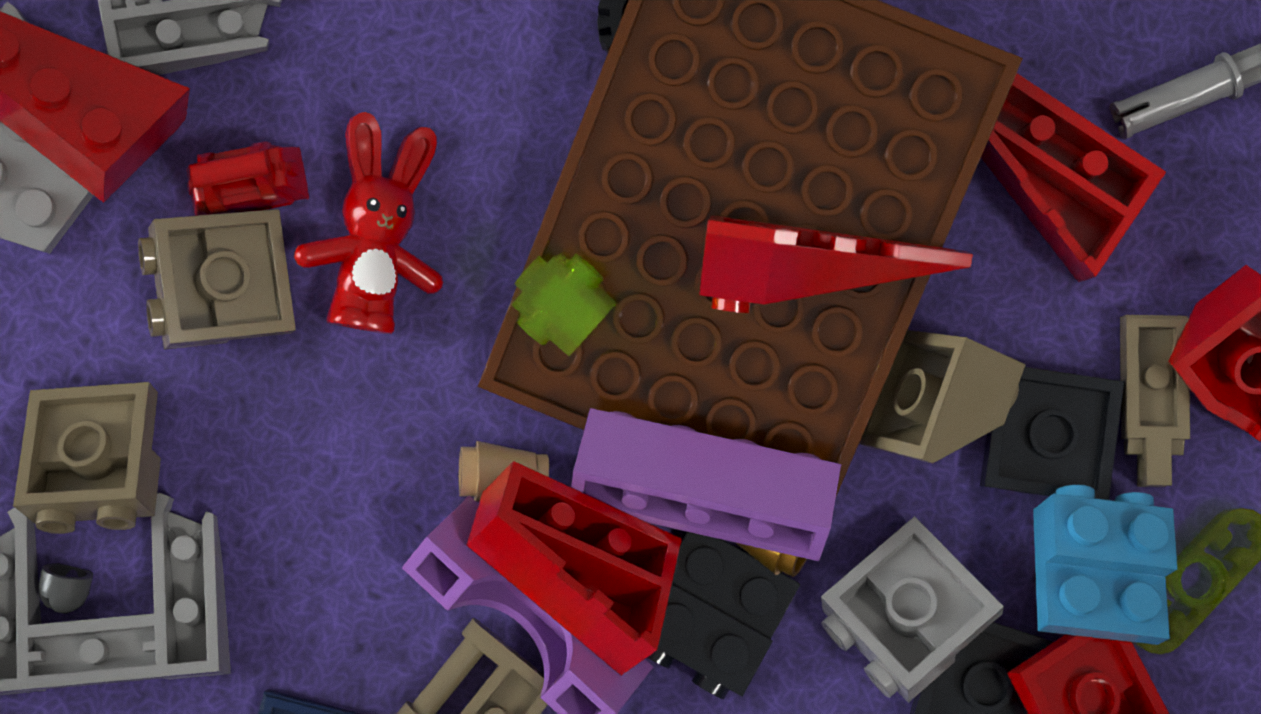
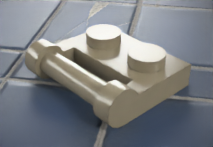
[396,618,548,714]

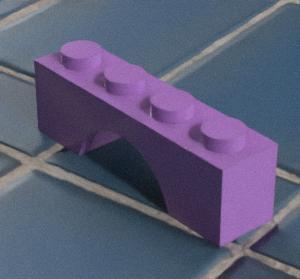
[402,495,653,714]

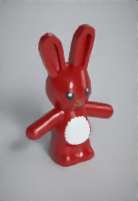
[294,112,443,334]

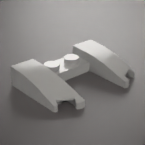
[98,0,282,75]
[0,493,231,695]

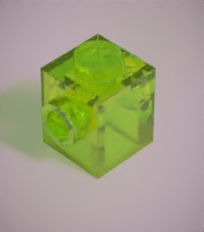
[511,253,617,356]

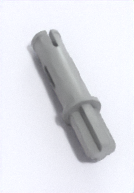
[1109,43,1261,140]

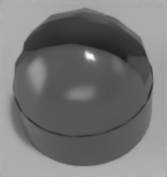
[39,563,93,614]

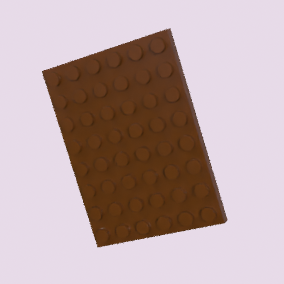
[477,0,1023,496]

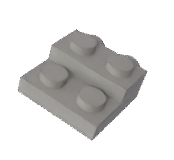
[821,516,1004,703]

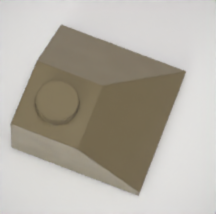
[859,330,1026,464]

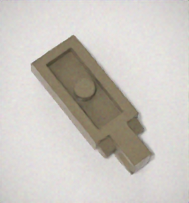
[1120,315,1190,487]

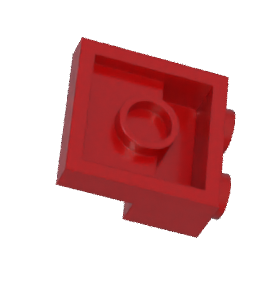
[1007,634,1169,714]

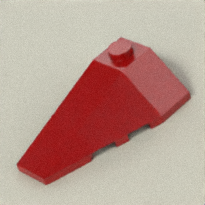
[699,215,973,313]
[1168,265,1261,442]

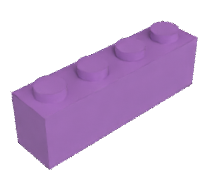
[571,408,841,561]

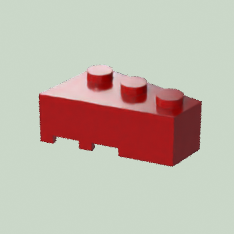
[0,11,190,203]
[981,73,1166,282]
[466,461,682,676]

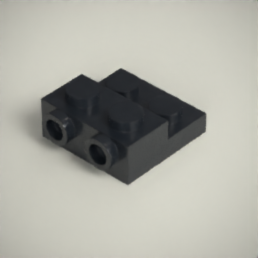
[647,532,801,700]

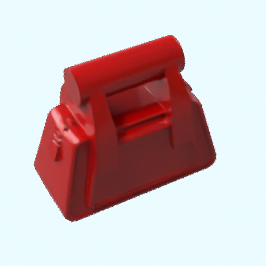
[187,141,309,216]

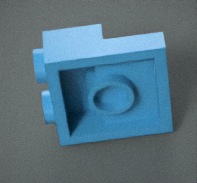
[1033,485,1177,645]

